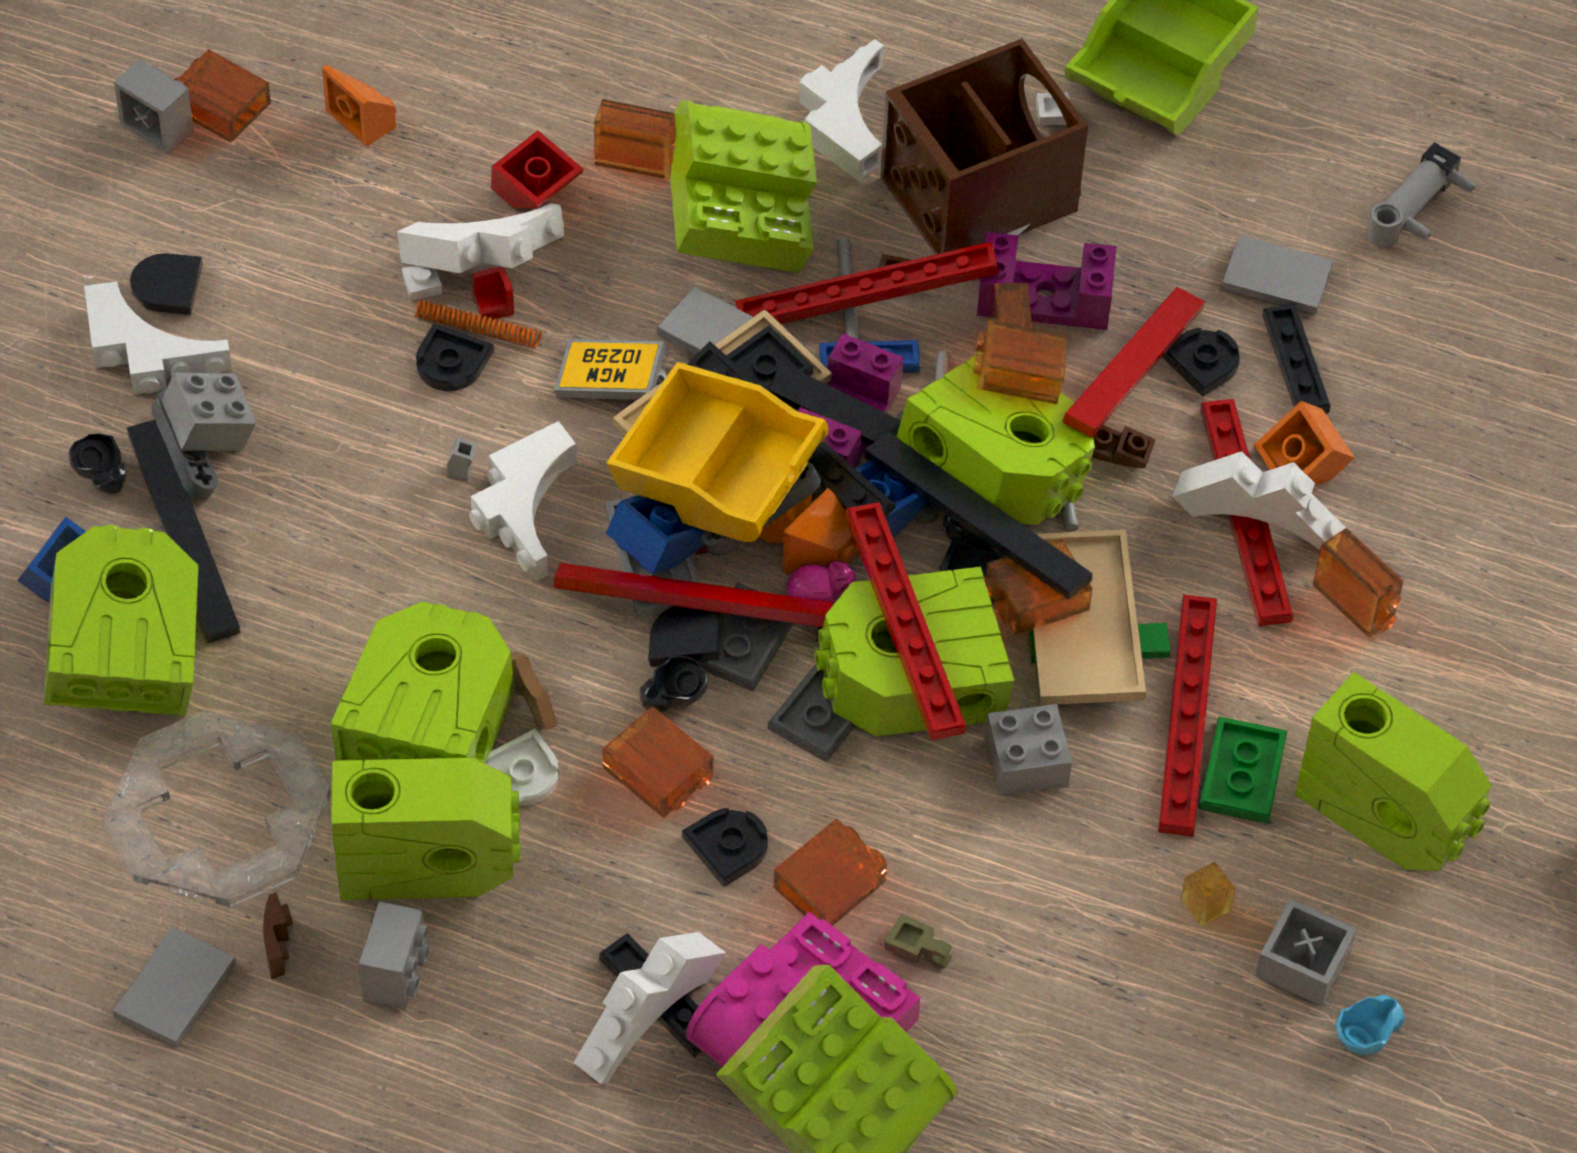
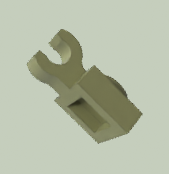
[885,914,952,969]

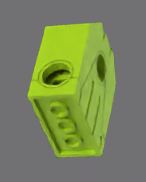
[897,343,1095,525]
[43,525,199,716]
[815,567,1015,737]
[330,601,515,763]
[1294,672,1492,871]
[331,758,520,900]

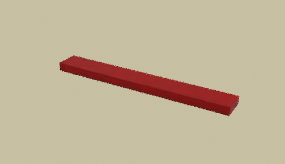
[735,242,999,324]
[1062,287,1206,438]
[1200,399,1293,626]
[845,502,967,740]
[553,562,833,628]
[1158,594,1217,837]

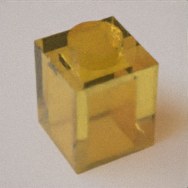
[1181,862,1235,926]

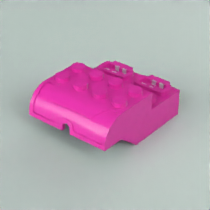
[686,912,921,1067]

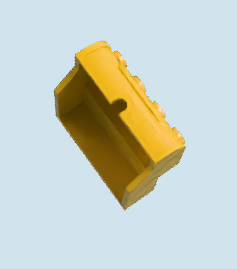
[606,362,829,542]

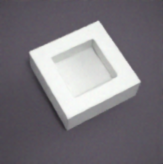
[1036,92,1069,126]
[402,265,442,301]

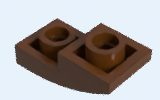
[1092,425,1156,468]
[263,892,293,979]

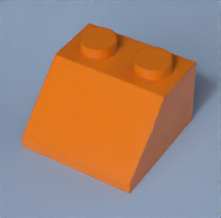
[1254,401,1355,486]

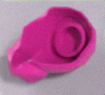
[786,561,855,605]

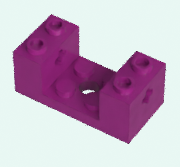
[977,232,1117,330]
[797,333,904,468]

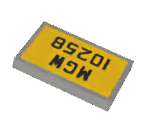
[554,339,666,400]

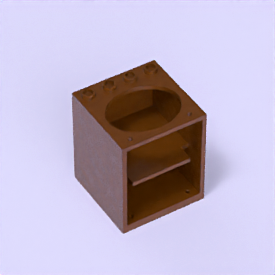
[880,38,1088,254]

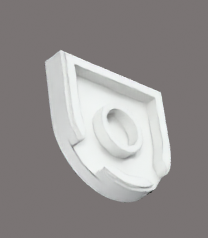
[485,728,559,806]

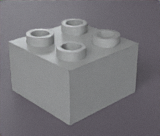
[114,59,194,154]
[161,373,256,451]
[985,704,1072,795]
[1255,899,1357,1006]
[359,901,430,1010]

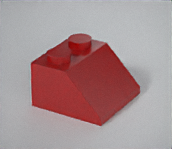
[491,130,584,209]

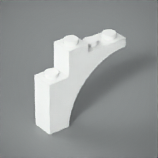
[799,39,884,182]
[397,203,564,273]
[84,281,232,395]
[469,421,577,581]
[1172,451,1347,557]
[573,932,726,1084]

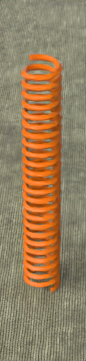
[414,299,542,348]

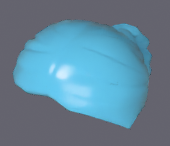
[1335,995,1405,1056]

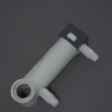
[1367,142,1475,248]

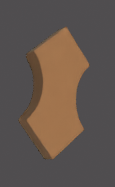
[511,651,558,730]

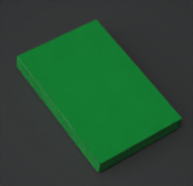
[1199,716,1287,824]

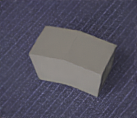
[447,437,477,480]

